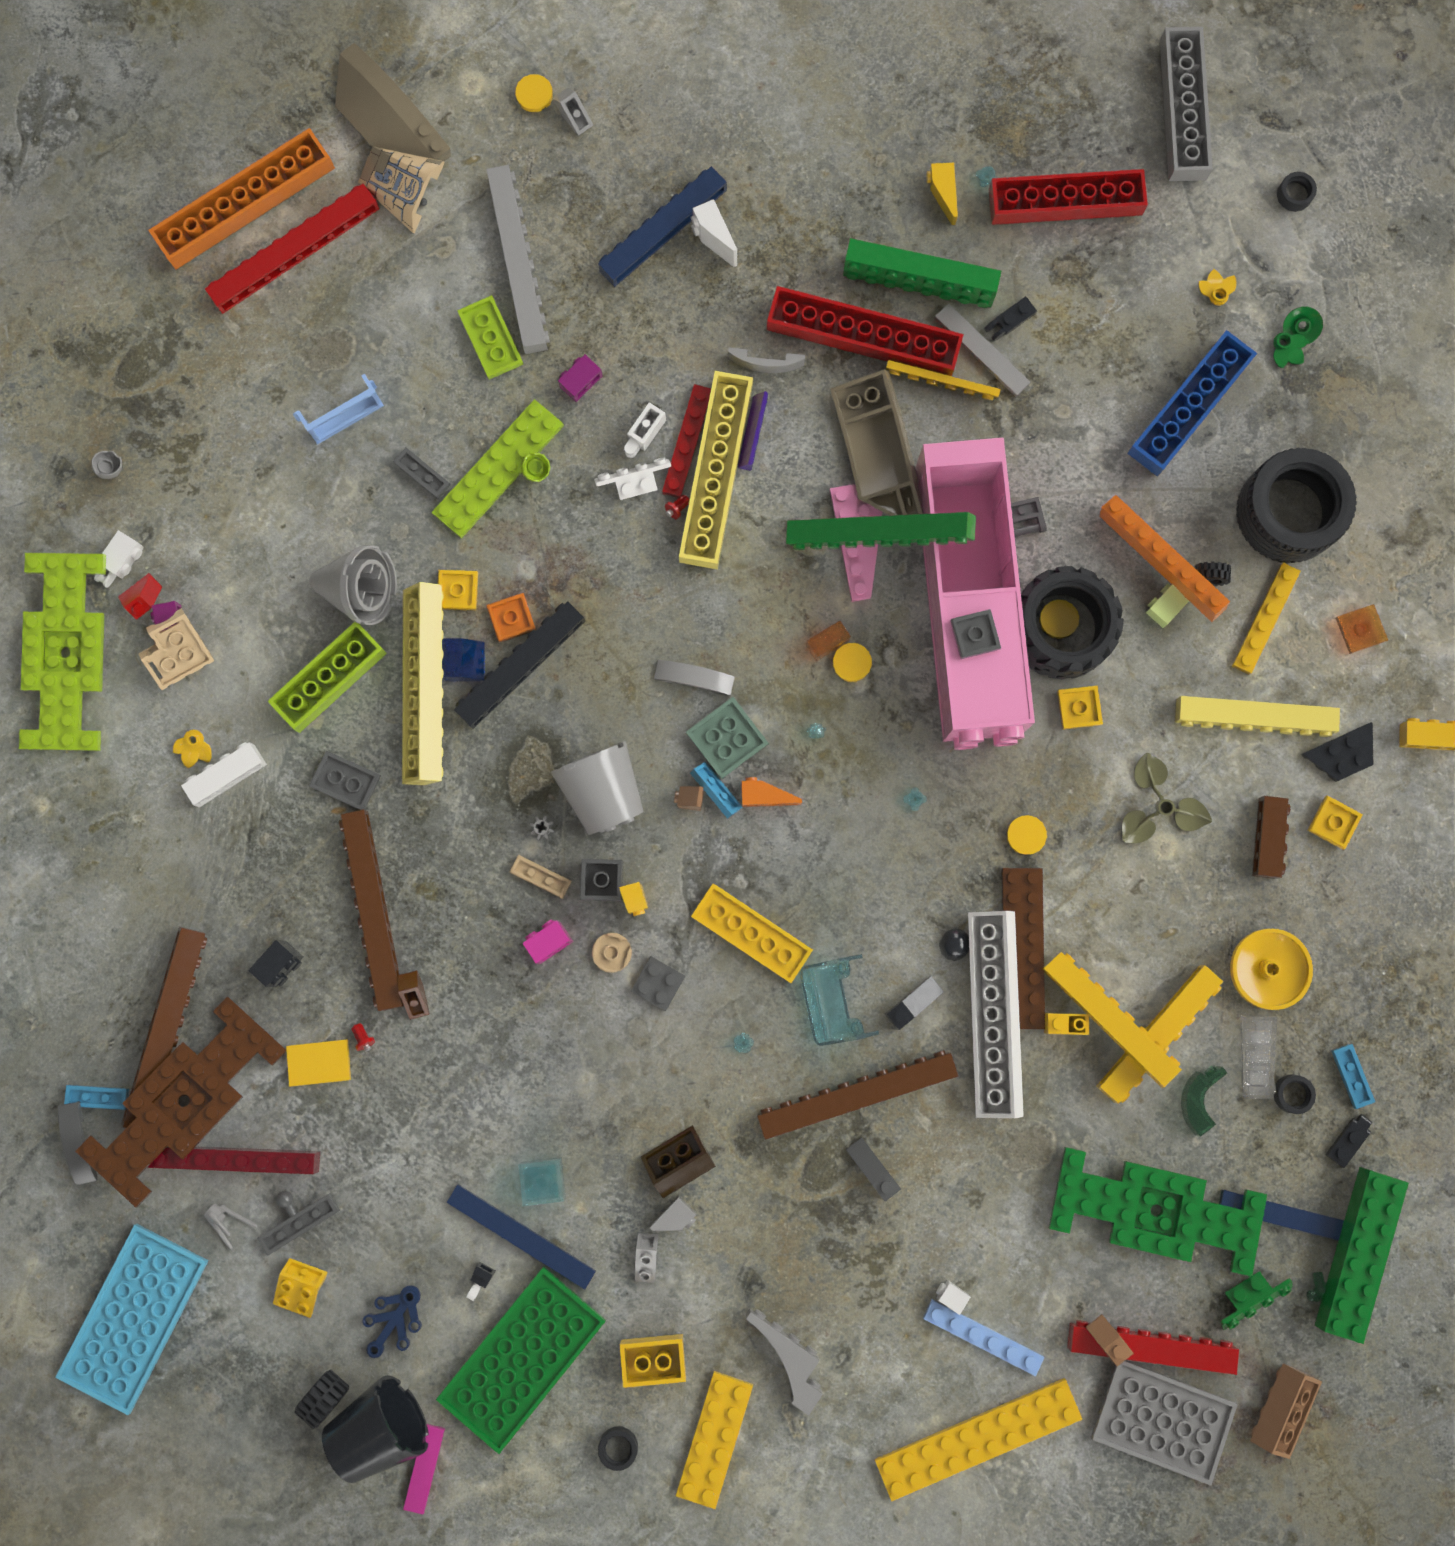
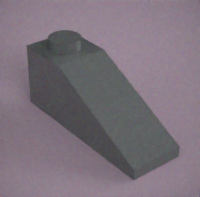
[846,1137,901,1202]

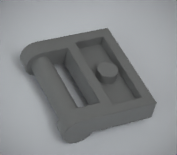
[1011,497,1047,537]

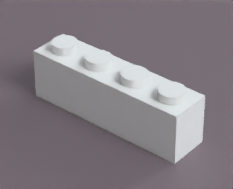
[181,742,267,808]

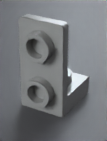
[635,1233,658,1283]

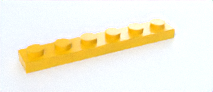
[886,360,1001,401]
[1232,562,1301,675]

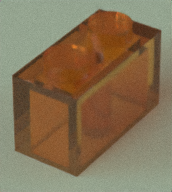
[806,621,851,662]

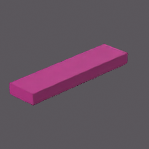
[403,1424,445,1515]

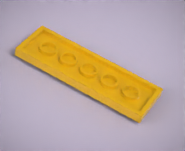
[691,883,813,983]
[676,1371,753,1509]

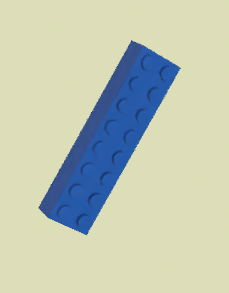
[1127,330,1257,477]

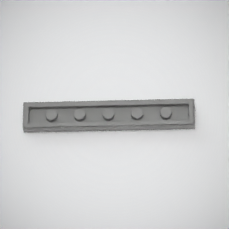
[935,304,1030,397]

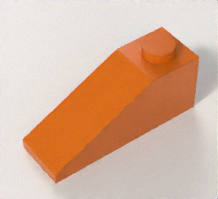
[742,777,802,807]

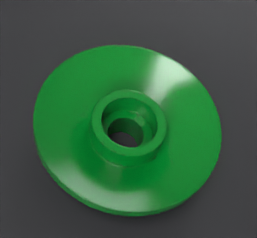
[1283,306,1323,345]

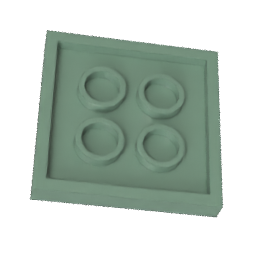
[686,697,769,780]

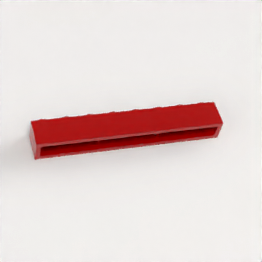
[1067,1320,1239,1375]

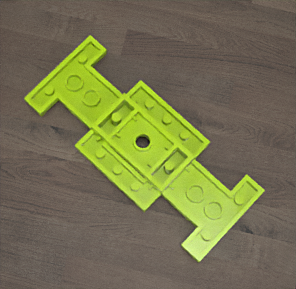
[19,553,106,751]

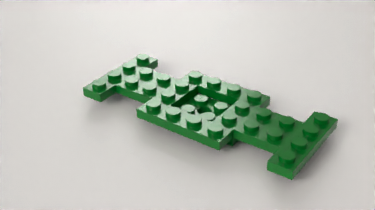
[1048,1147,1267,1277]

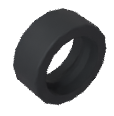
[1277,171,1317,212]
[1273,1075,1316,1114]
[598,1426,638,1471]

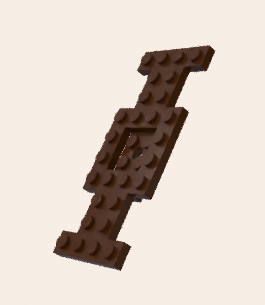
[75,996,287,1208]

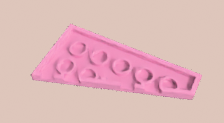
[830,484,882,602]

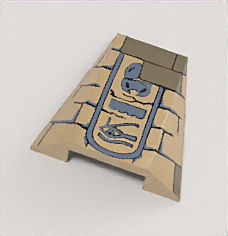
[358,147,445,234]

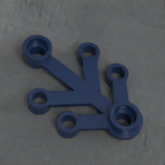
[362,1285,422,1358]

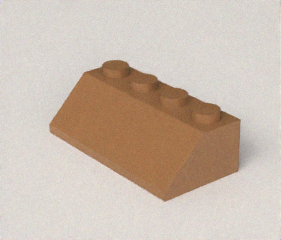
[1250,1363,1322,1459]

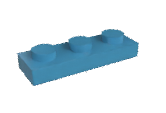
[690,762,742,819]
[1331,1044,1375,1109]
[64,1085,129,1110]

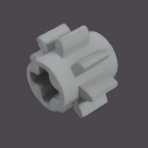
[530,816,555,841]

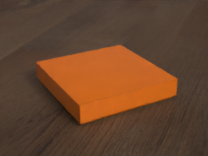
[486,593,536,643]

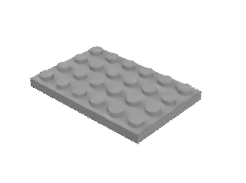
[1091,1360,1238,1485]

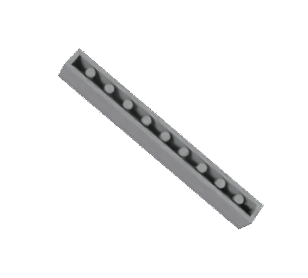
[486,165,550,354]

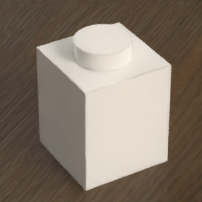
[936,1280,971,1315]

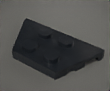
[1301,722,1374,782]

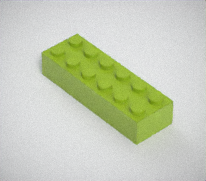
[268,622,387,733]

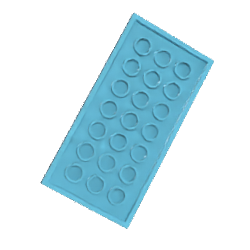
[55,1224,209,1415]

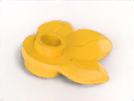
[1198,269,1236,306]
[173,729,212,768]

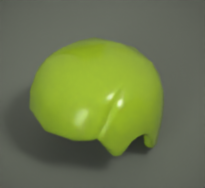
[521,452,550,482]

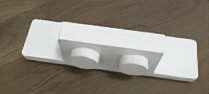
[594,458,671,500]

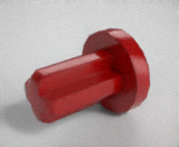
[665,495,690,520]
[351,1023,375,1052]

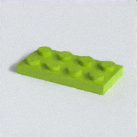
[457,295,524,380]

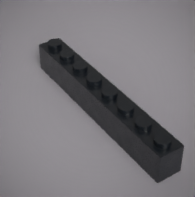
[454,601,586,729]

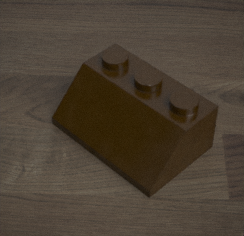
[641,1125,716,1198]

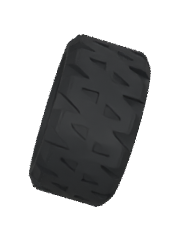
[1021,566,1124,680]

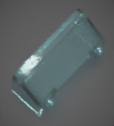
[800,954,879,1046]

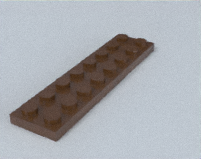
[1002,868,1045,1029]

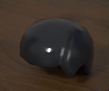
[939,928,970,961]

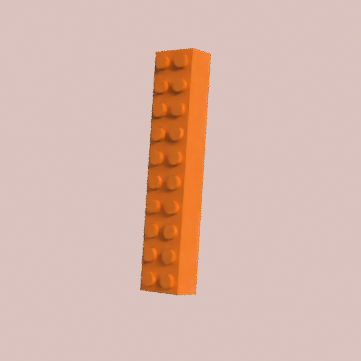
[148,128,335,270]

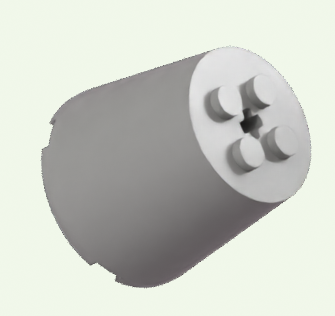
[551,741,644,835]

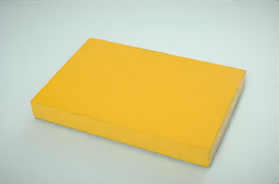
[286,1039,351,1087]

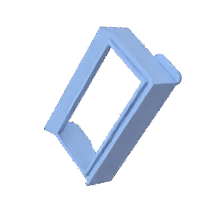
[293,374,384,445]

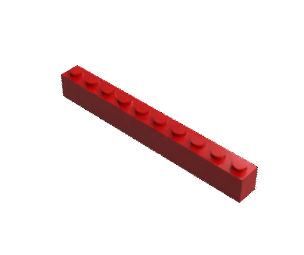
[205,183,380,314]

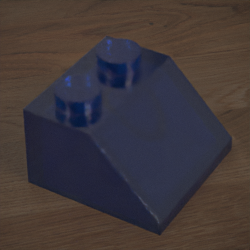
[442,638,485,682]

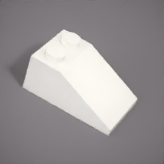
[691,199,737,267]

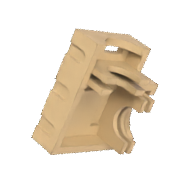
[138,608,214,690]

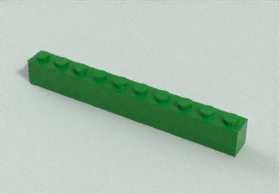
[786,512,976,550]

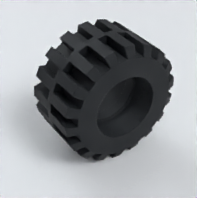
[294,1369,349,1429]

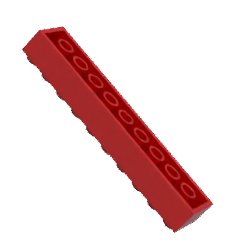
[767,286,964,376]

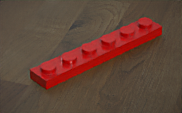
[662,384,711,498]

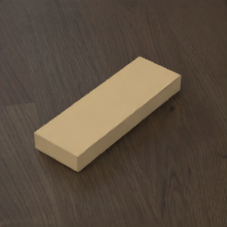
[509,855,572,899]

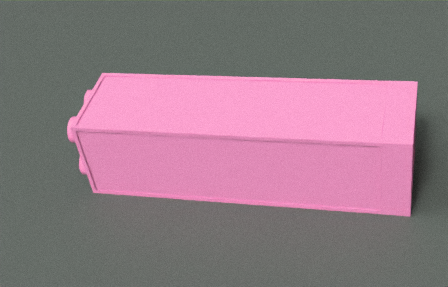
[915,438,1035,750]

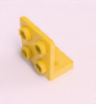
[273,1258,328,1318]

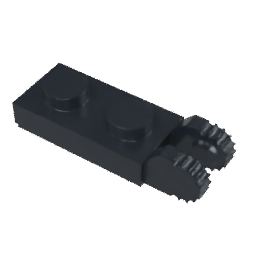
[984,296,1037,341]

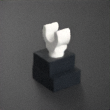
[467,1262,496,1301]

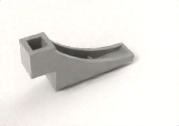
[746,1308,823,1416]

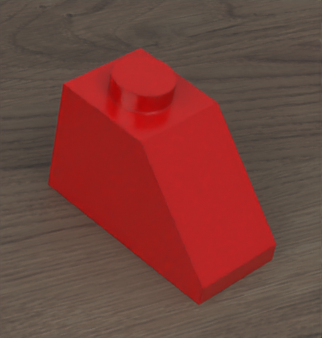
[118,573,162,620]

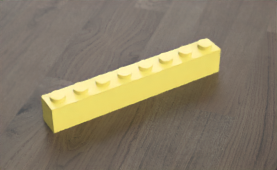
[1175,696,1340,737]

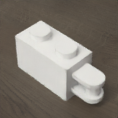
[624,403,666,458]
[94,530,144,588]

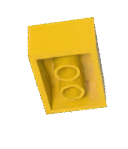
[620,1334,686,1388]

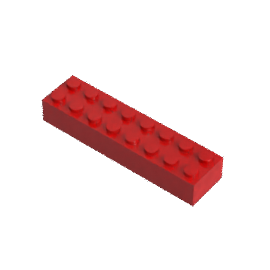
[988,169,1148,225]

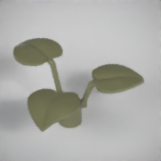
[1122,753,1212,844]

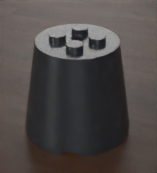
[322,1375,429,1483]

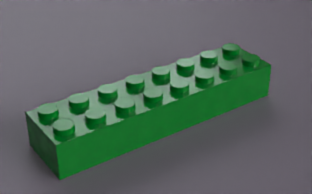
[843,238,1002,308]
[1314,1167,1409,1344]

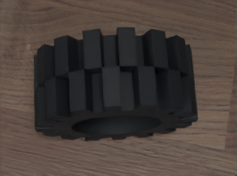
[1195,561,1231,586]

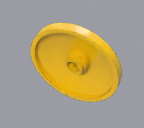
[1230,929,1313,1010]

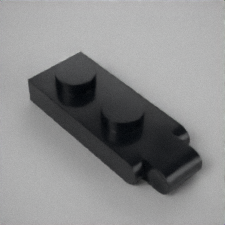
[1325,1114,1372,1168]

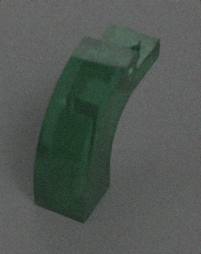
[1181,1065,1227,1137]

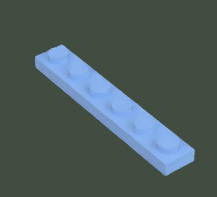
[923,1299,1044,1376]

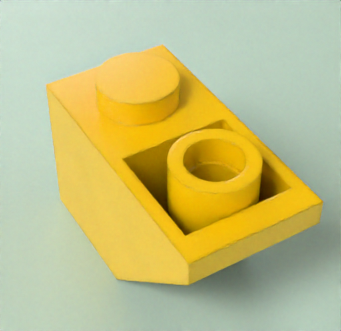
[1044,1013,1089,1035]

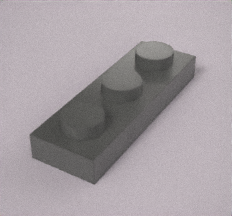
[393,447,451,499]

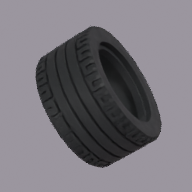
[1236,447,1357,563]

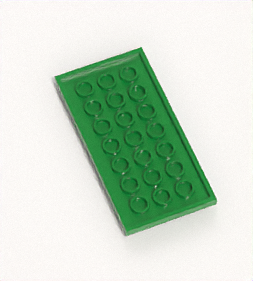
[436,1266,606,1454]

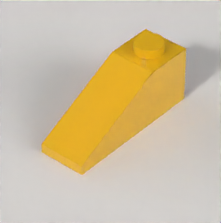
[926,162,958,225]
[619,882,648,916]

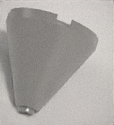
[309,545,397,625]

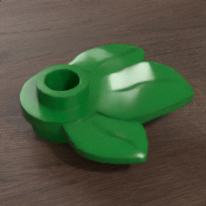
[1273,332,1309,368]

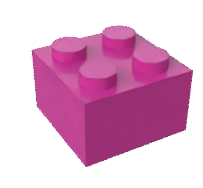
[523,920,574,964]

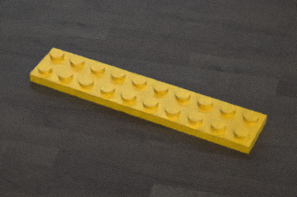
[875,1378,1083,1502]

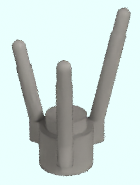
[204,1204,258,1249]

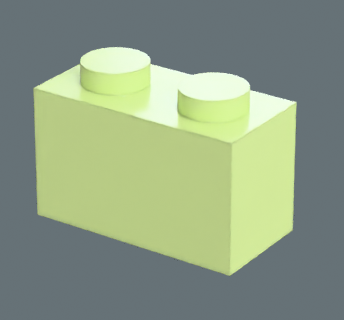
[1146,583,1189,628]

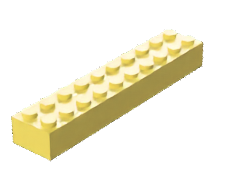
[679,371,753,570]
[402,582,444,785]

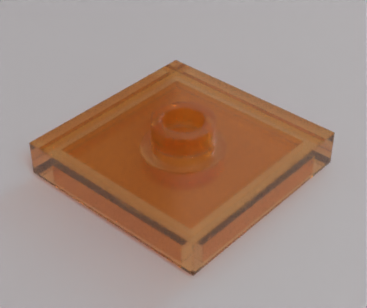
[1335,604,1388,654]

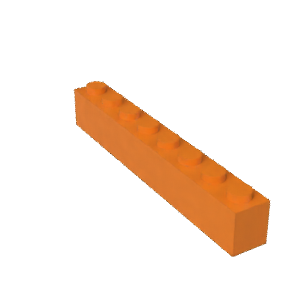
[1099,495,1230,622]

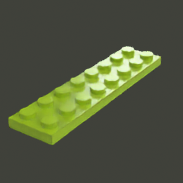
[432,399,564,539]

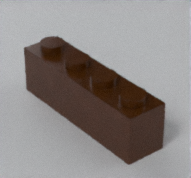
[1252,796,1291,879]

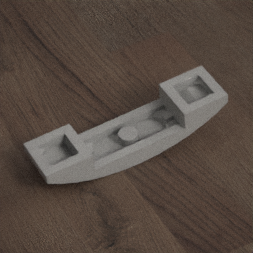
[728,348,805,373]
[654,660,735,696]

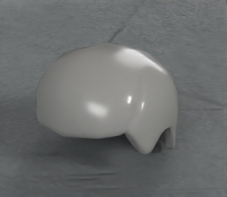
[91,451,122,480]

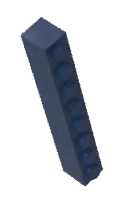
[598,166,727,287]

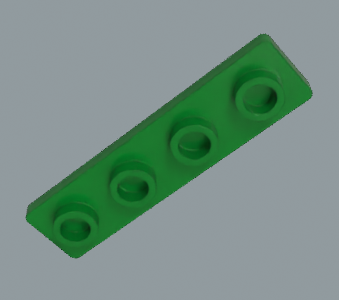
[1220,1271,1293,1330]

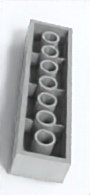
[1160,27,1213,181]

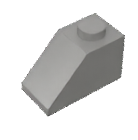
[552,88,593,136]
[650,1196,696,1231]

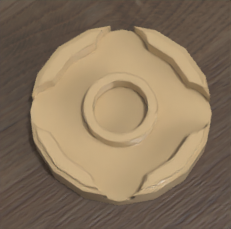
[592,933,632,973]

